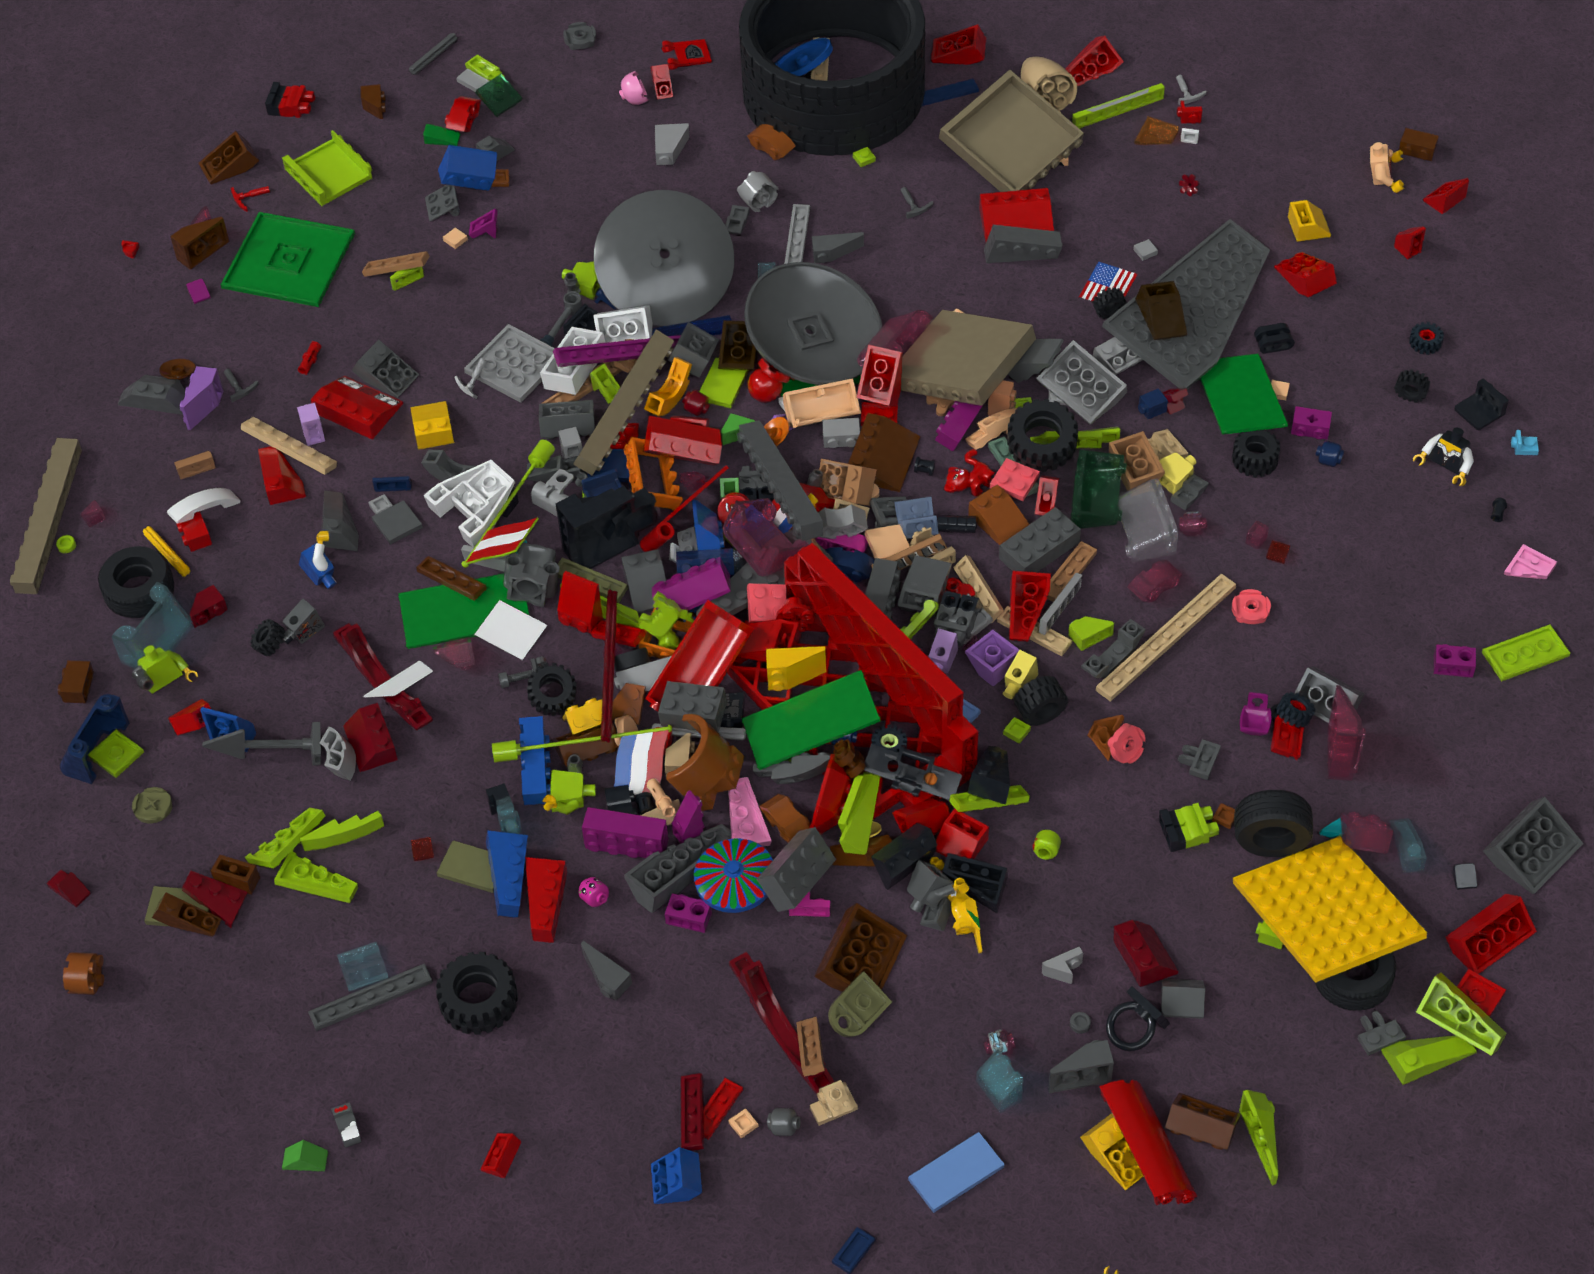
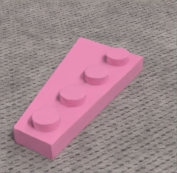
[728,777,771,847]

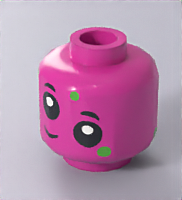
[579,877,609,907]

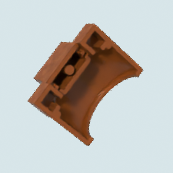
[666,714,744,811]

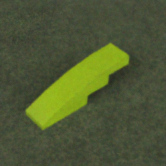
[300,811,384,851]

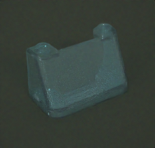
[111,582,193,669]

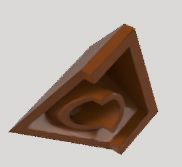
[1087,715,1124,761]

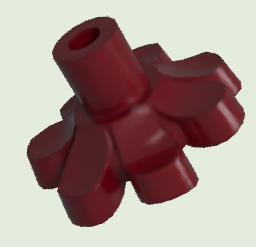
[1179,174,1199,197]

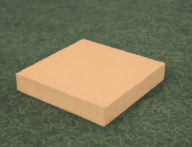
[864,524,910,559]

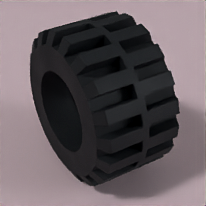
[1232,430,1280,478]
[527,663,576,716]
[1014,676,1068,726]

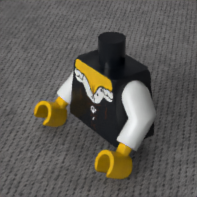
[1413,427,1474,486]

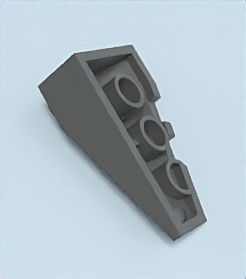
[321,490,359,551]

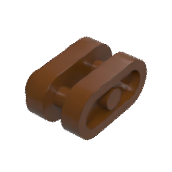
[834,739,865,778]

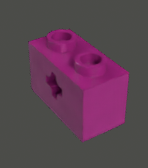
[1291,406,1332,440]

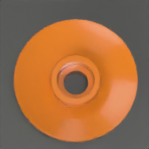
[764,417,789,446]

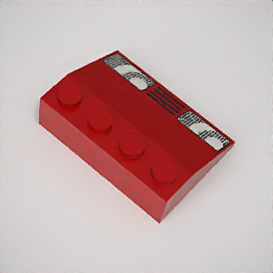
[311,376,403,440]

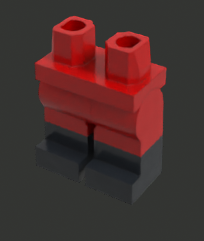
[265,82,315,118]

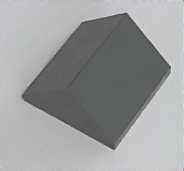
[1161,978,1205,1019]

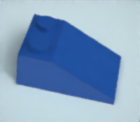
[200,707,256,752]

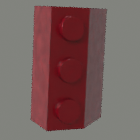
[343,703,398,772]
[1113,920,1178,987]

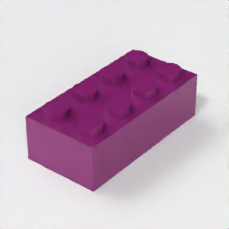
[582,807,669,858]

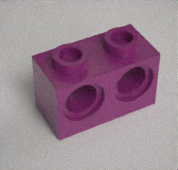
[1433,644,1476,678]
[665,893,712,933]

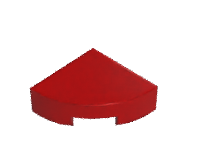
[121,240,140,259]

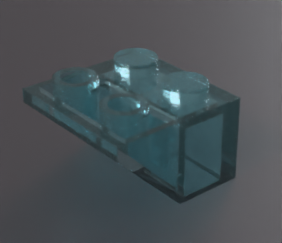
[976,1049,1024,1114]

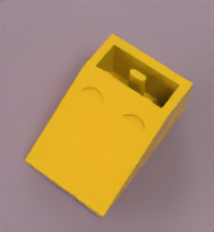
[1080,1113,1144,1190]

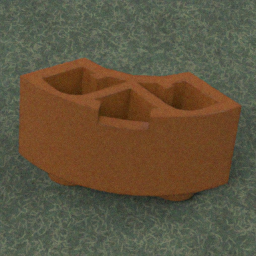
[747,124,796,160]
[759,794,811,843]

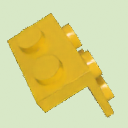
[562,698,603,735]

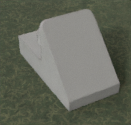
[1042,947,1083,984]

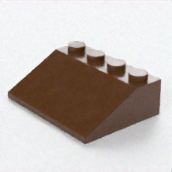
[848,413,920,492]
[814,903,907,992]

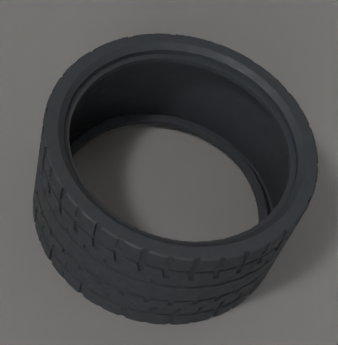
[739,0,925,156]

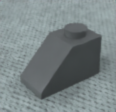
[476,136,515,162]

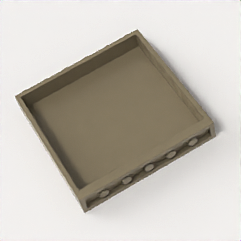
[939,70,1084,192]
[901,310,1036,406]

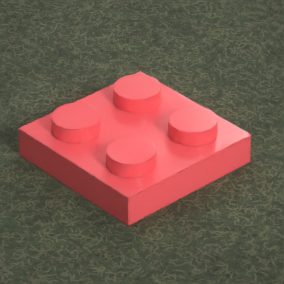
[990,458,1040,501]
[747,583,787,623]

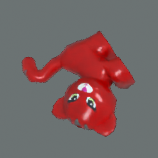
[944,449,995,497]

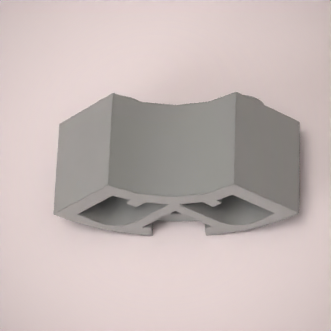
[818,504,868,539]
[320,727,356,781]

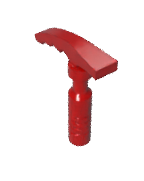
[231,186,270,212]

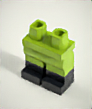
[1159,803,1219,852]

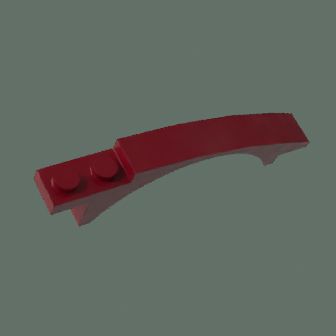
[333,623,433,731]
[729,952,834,1095]

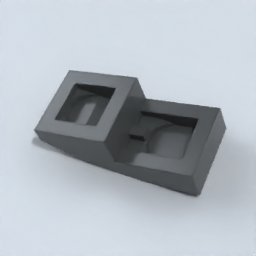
[725,205,750,235]
[1170,474,1209,510]

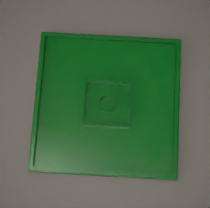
[220,212,355,307]

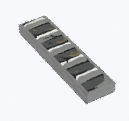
[1039,573,1083,635]

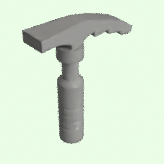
[1176,75,1207,105]
[455,358,487,399]

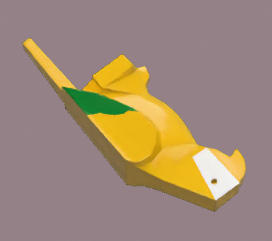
[947,883,982,953]

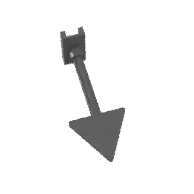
[202,722,321,765]

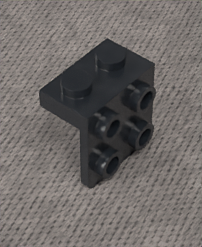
[1454,378,1509,430]

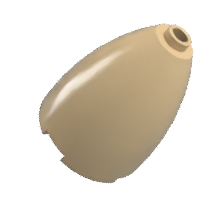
[1021,57,1077,113]

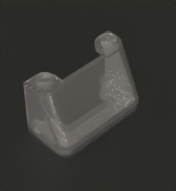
[1109,478,1178,563]

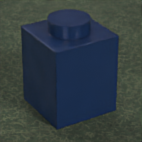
[1138,388,1168,419]

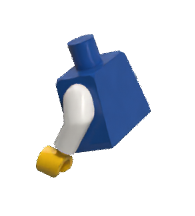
[299,531,337,589]

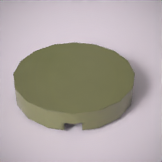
[132,787,172,824]

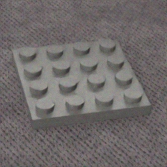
[464,324,554,403]

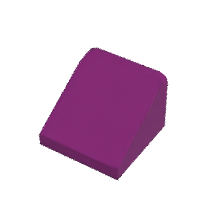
[186,279,211,304]

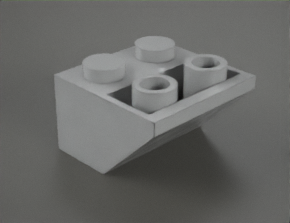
[1092,337,1143,375]

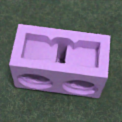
[297,403,325,446]

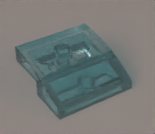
[337,942,389,992]

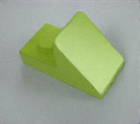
[590,363,620,404]

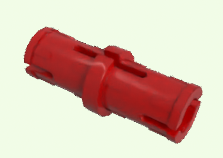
[298,341,321,375]

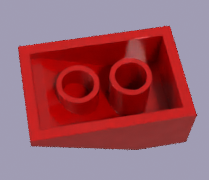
[931,24,986,65]
[856,344,903,407]
[557,571,603,634]

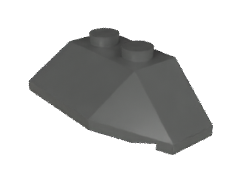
[118,375,185,415]

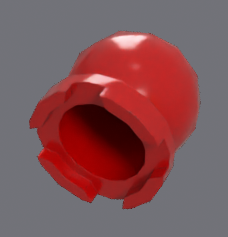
[747,358,791,403]

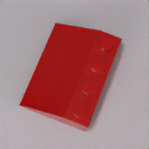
[979,188,1054,242]

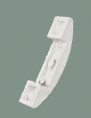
[167,488,240,524]

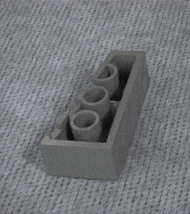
[984,225,1062,263]

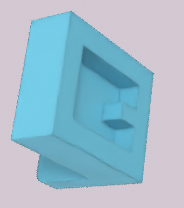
[1511,430,1539,455]

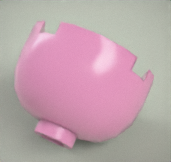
[619,71,649,105]

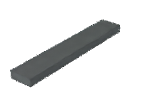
[308,963,433,1031]

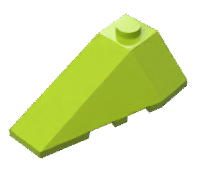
[1381,1035,1477,1085]

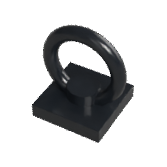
[1106,986,1170,1051]

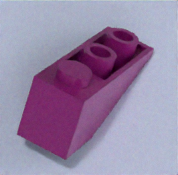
[672,790,705,844]

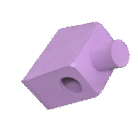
[929,628,958,674]

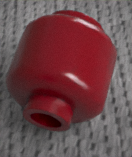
[682,390,710,416]

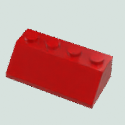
[643,416,722,466]
[1446,894,1537,974]

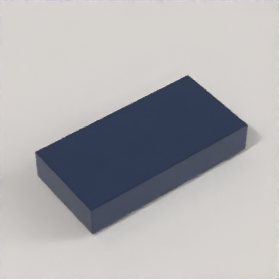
[832,1227,875,1274]

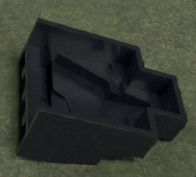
[555,486,657,569]

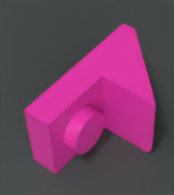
[789,891,830,917]

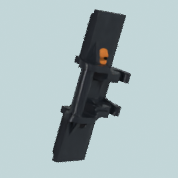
[864,743,962,800]

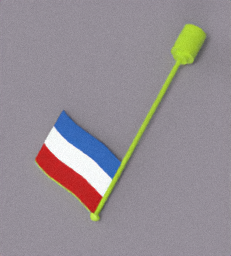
[492,725,672,795]

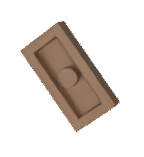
[174,451,216,479]

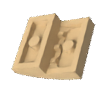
[1148,429,1188,460]

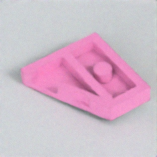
[1504,544,1557,579]

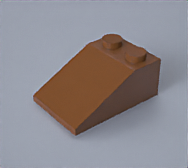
[968,484,1030,545]

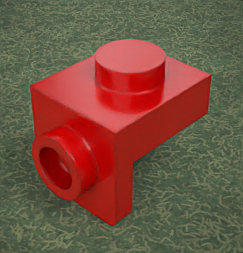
[1177,101,1202,124]

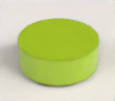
[56,535,76,553]

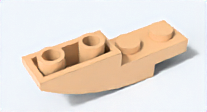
[965,408,1017,450]

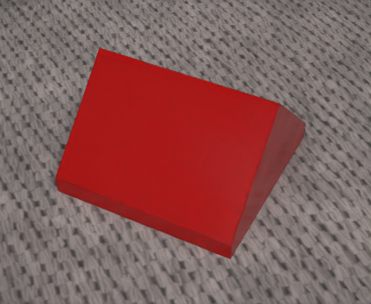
[1423,178,1469,214]

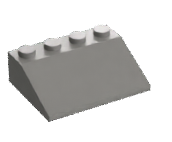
[1036,340,1127,425]

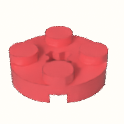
[1232,589,1271,624]
[1108,723,1146,764]

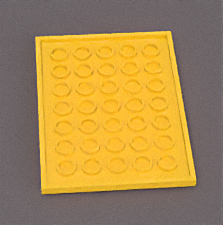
[1233,836,1427,983]

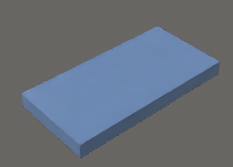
[908,1132,1004,1213]

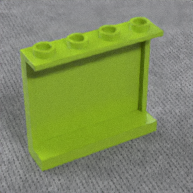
[282,130,372,206]

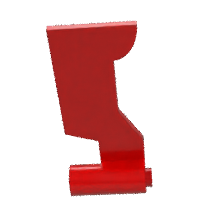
[640,465,729,552]

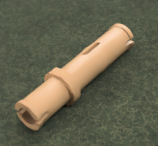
[647,779,675,818]

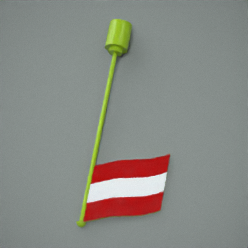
[461,440,555,568]

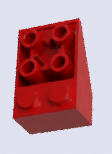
[1274,252,1337,297]
[737,619,800,662]

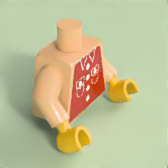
[1370,142,1404,193]

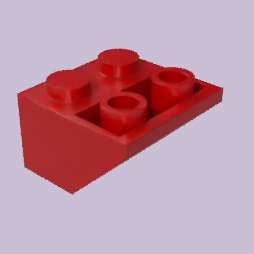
[936,808,989,859]

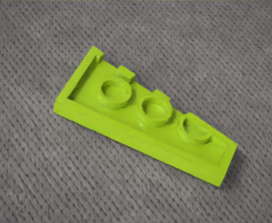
[245,808,326,869]
[274,851,358,903]

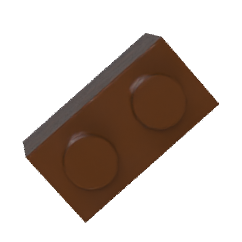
[1399,128,1439,161]
[58,660,94,703]
[211,855,260,895]

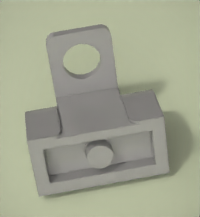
[531,469,574,516]

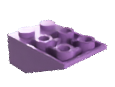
[180,366,223,430]

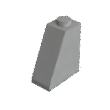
[655,123,689,165]

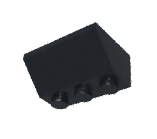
[871,823,938,890]

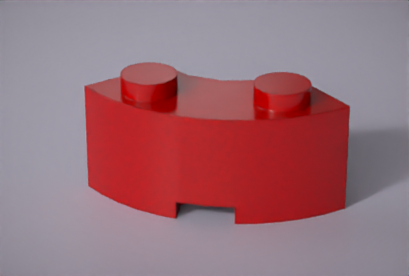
[445,96,481,132]

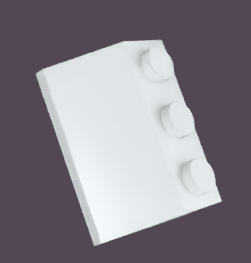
[593,305,652,343]

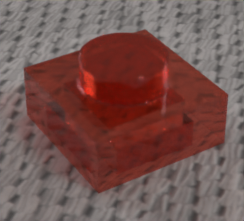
[1266,540,1290,564]
[411,837,434,861]

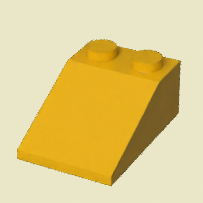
[410,401,454,450]
[766,646,826,691]

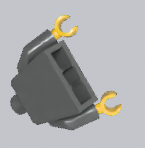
[907,857,969,913]

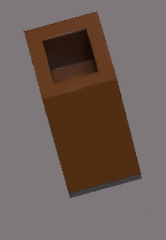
[361,84,386,119]

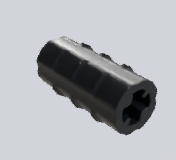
[938,514,976,533]

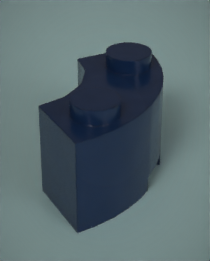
[824,547,875,583]

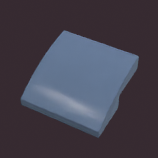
[894,497,939,539]

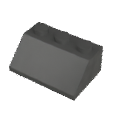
[539,400,595,439]
[1294,666,1365,730]

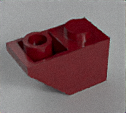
[189,585,228,628]

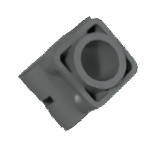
[503,543,560,607]

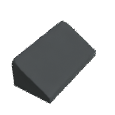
[920,897,951,931]

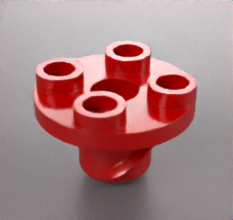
[776,597,815,632]

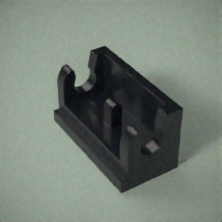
[563,304,598,336]

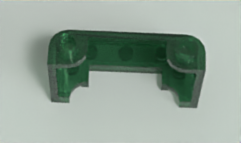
[1070,450,1127,529]

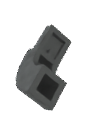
[421,450,476,482]

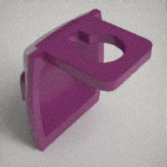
[1240,692,1271,736]

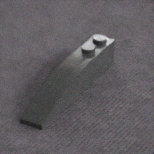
[624,824,731,913]

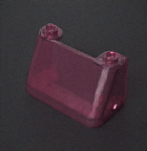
[857,310,934,368]
[723,498,809,577]

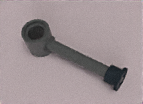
[540,291,582,347]

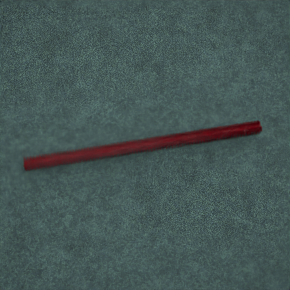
[601,589,618,743]

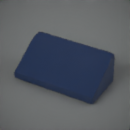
[372,476,412,492]

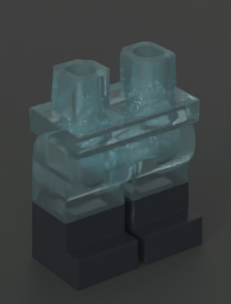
[486,783,522,834]

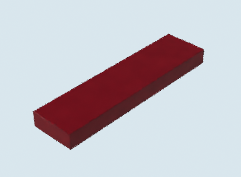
[681,1073,704,1151]

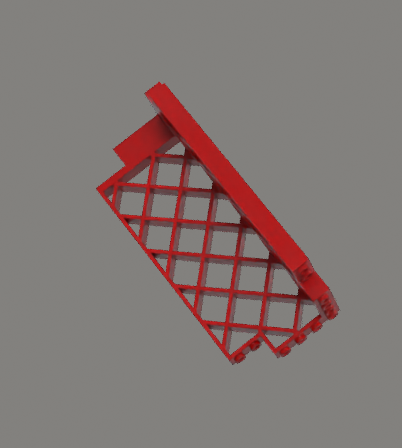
[727,543,978,820]

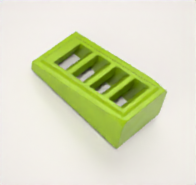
[390,267,424,291]

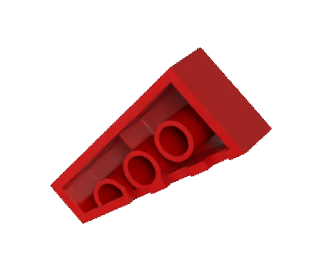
[525,857,567,943]

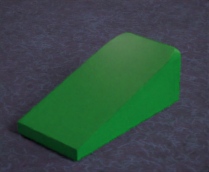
[423,124,461,146]

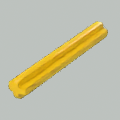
[143,526,191,577]

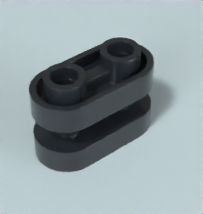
[1254,323,1295,354]

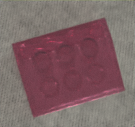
[1327,685,1365,781]

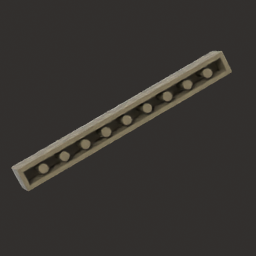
[573,330,674,476]
[10,438,82,594]

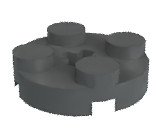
[563,22,596,50]

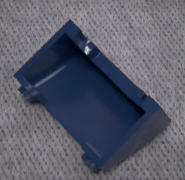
[60,694,130,784]

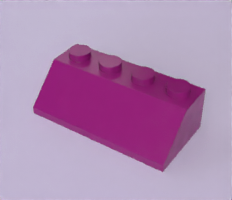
[652,557,731,610]

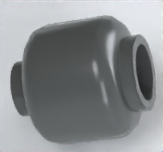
[767,1108,801,1136]

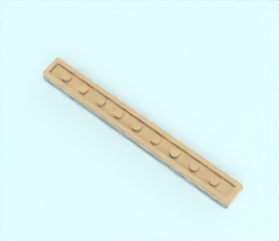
[1096,574,1236,702]

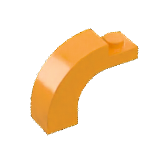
[644,357,692,416]

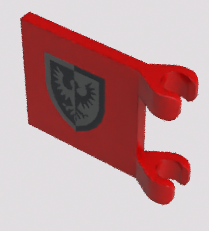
[662,39,712,70]

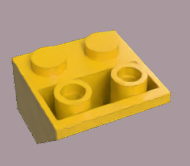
[1288,200,1331,242]

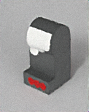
[331,1102,361,1148]

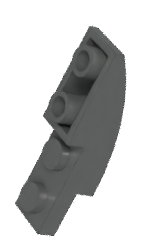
[753,752,830,785]

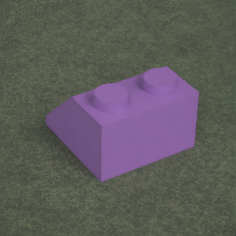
[965,630,1019,686]

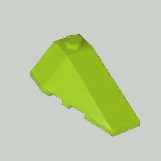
[1239,1090,1278,1185]

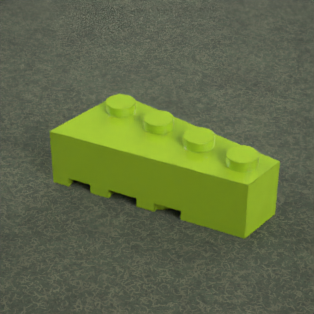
[1416,972,1507,1056]

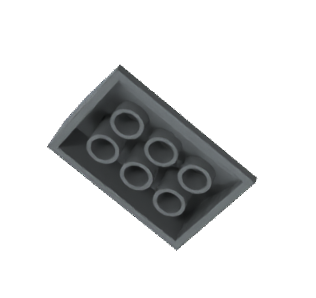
[1483,797,1584,894]

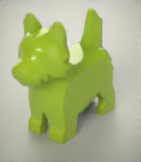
[638,591,694,650]

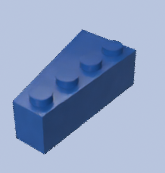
[519,716,551,805]
[486,830,528,917]

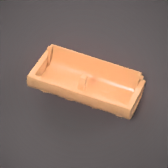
[783,378,861,428]

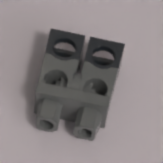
[739,466,774,511]
[934,591,983,646]

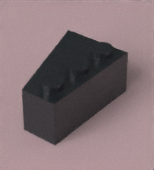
[968,746,1010,805]
[943,853,1008,913]

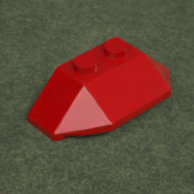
[810,754,853,835]

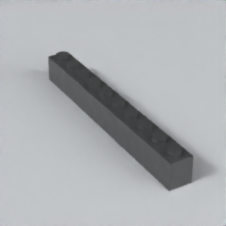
[737,420,823,541]

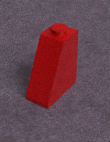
[892,799,950,835]

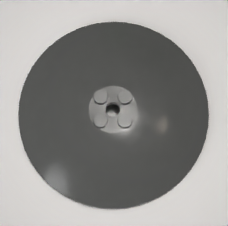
[594,190,734,327]
[744,262,883,385]

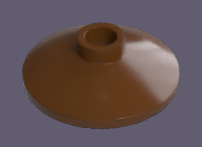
[159,359,196,380]

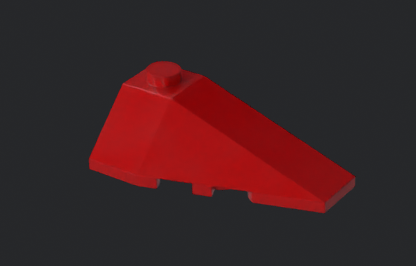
[1065,35,1124,87]
[258,446,306,505]
[1009,571,1051,642]

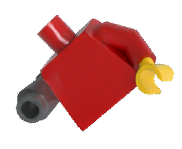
[799,469,835,513]

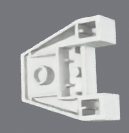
[424,460,515,547]

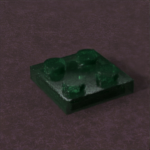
[475,74,522,117]

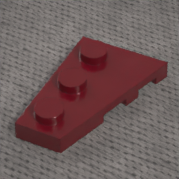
[182,871,247,928]

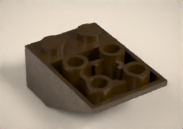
[1135,281,1187,340]

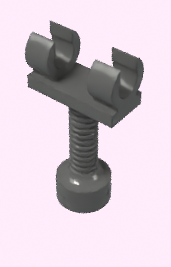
[498,656,551,688]

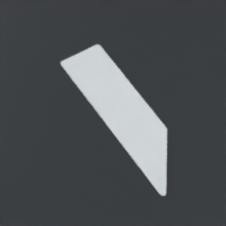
[363,661,433,697]

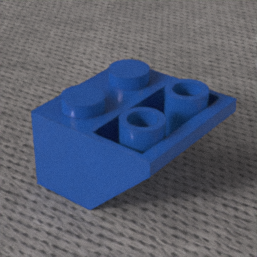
[651,1147,702,1204]

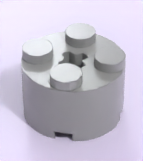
[737,171,778,212]

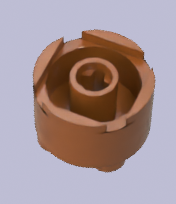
[63,952,104,995]

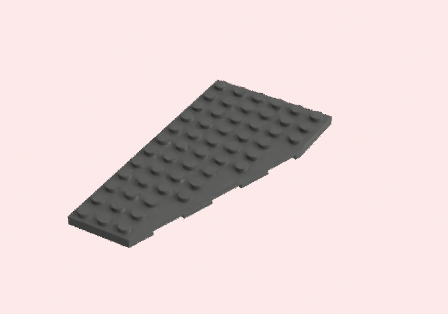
[1102,219,1270,390]

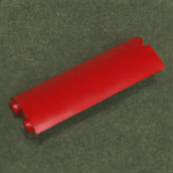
[645,600,754,711]
[1099,1080,1197,1205]

